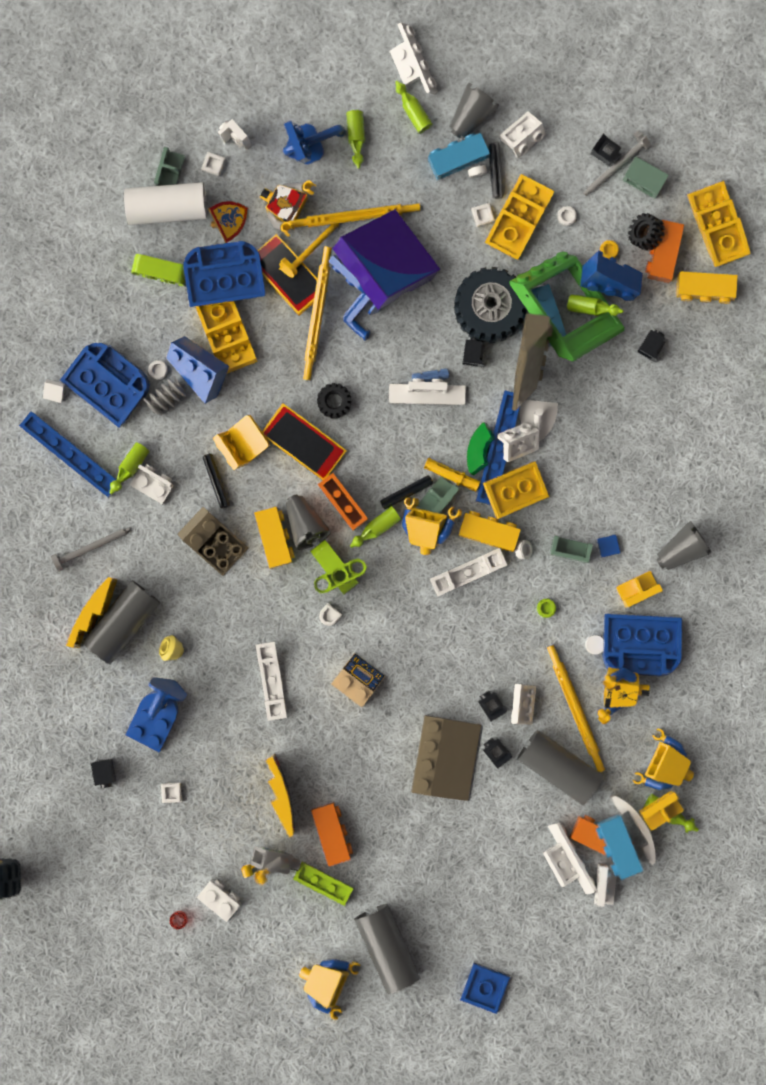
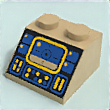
[331,653,385,707]

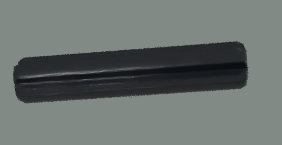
[488,142,504,199]
[202,454,230,509]
[380,475,433,509]

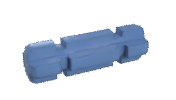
[412,368,449,382]

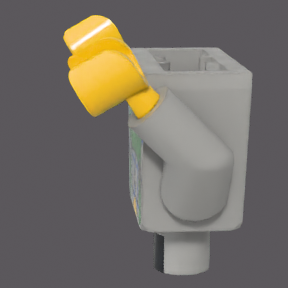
[241,846,300,885]

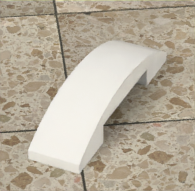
[430,548,507,597]
[256,641,287,721]
[610,794,656,865]

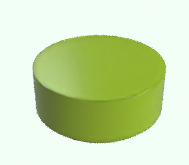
[537,599,556,618]

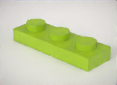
[293,861,354,906]

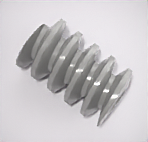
[144,376,187,416]

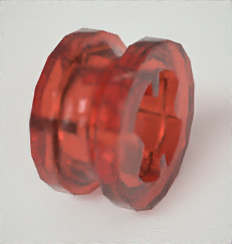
[169,911,188,929]

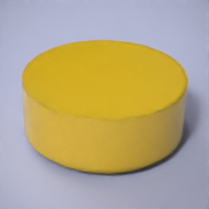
[599,240,619,259]

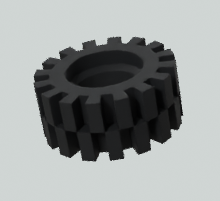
[628,213,665,251]
[317,383,352,419]

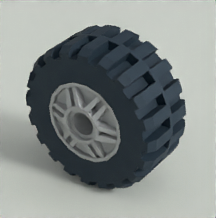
[454,267,527,343]

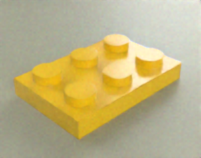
[483,461,549,519]

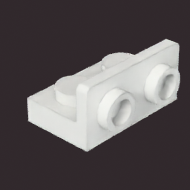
[500,111,546,158]
[218,119,252,150]
[498,422,539,462]
[130,464,175,505]
[511,684,536,725]
[594,864,616,907]
[197,879,242,922]

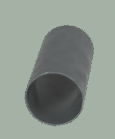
[82,580,161,665]
[517,729,604,806]
[354,904,420,994]

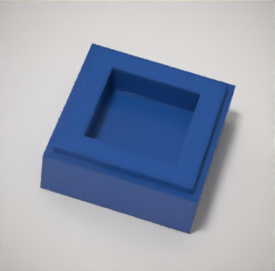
[597,534,620,558]

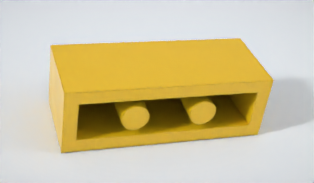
[676,271,737,304]
[254,507,295,569]
[458,511,521,552]

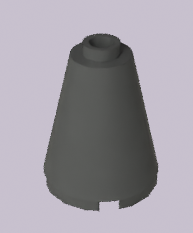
[450,83,499,139]
[286,494,331,550]
[656,521,712,570]

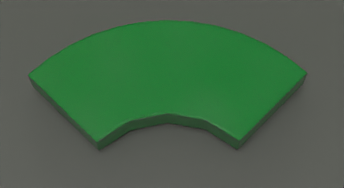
[467,422,495,475]

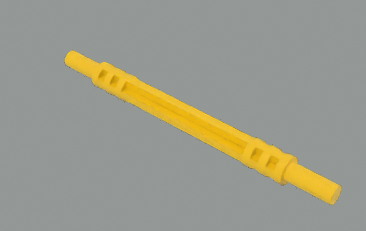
[288,203,420,228]
[303,246,332,380]
[547,645,605,772]

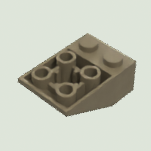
[177,507,248,576]

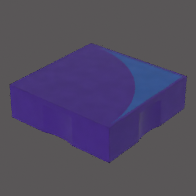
[332,209,440,310]

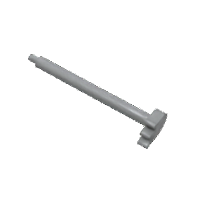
[583,131,651,196]
[51,528,131,571]

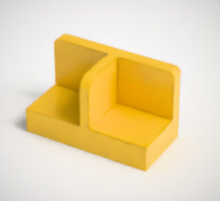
[616,571,663,608]
[639,791,684,831]

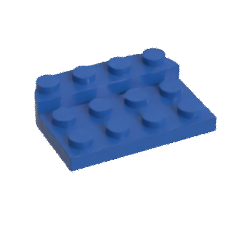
[183,241,266,307]
[60,343,150,428]
[602,614,682,676]

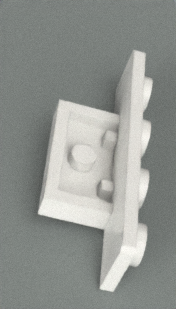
[390,23,438,94]
[389,378,466,405]
[543,822,597,894]

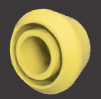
[159,635,184,661]

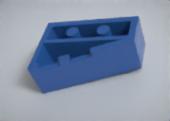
[580,250,643,301]
[166,336,229,404]

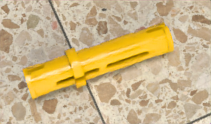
[424,458,481,492]

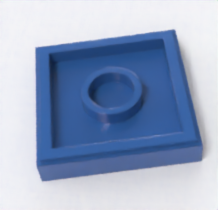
[460,963,510,1014]

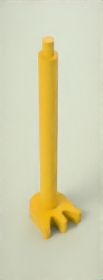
[279,223,340,278]

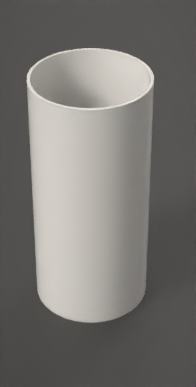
[124,182,207,225]

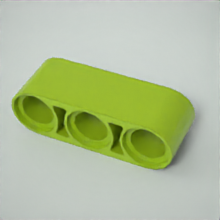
[131,254,185,286]
[310,540,359,595]
[314,559,367,594]

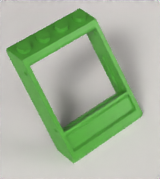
[510,252,625,362]

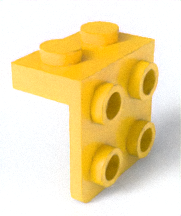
[213,415,270,470]

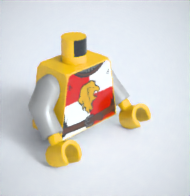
[260,180,317,237]

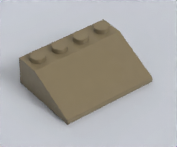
[512,313,553,411]
[411,715,481,801]

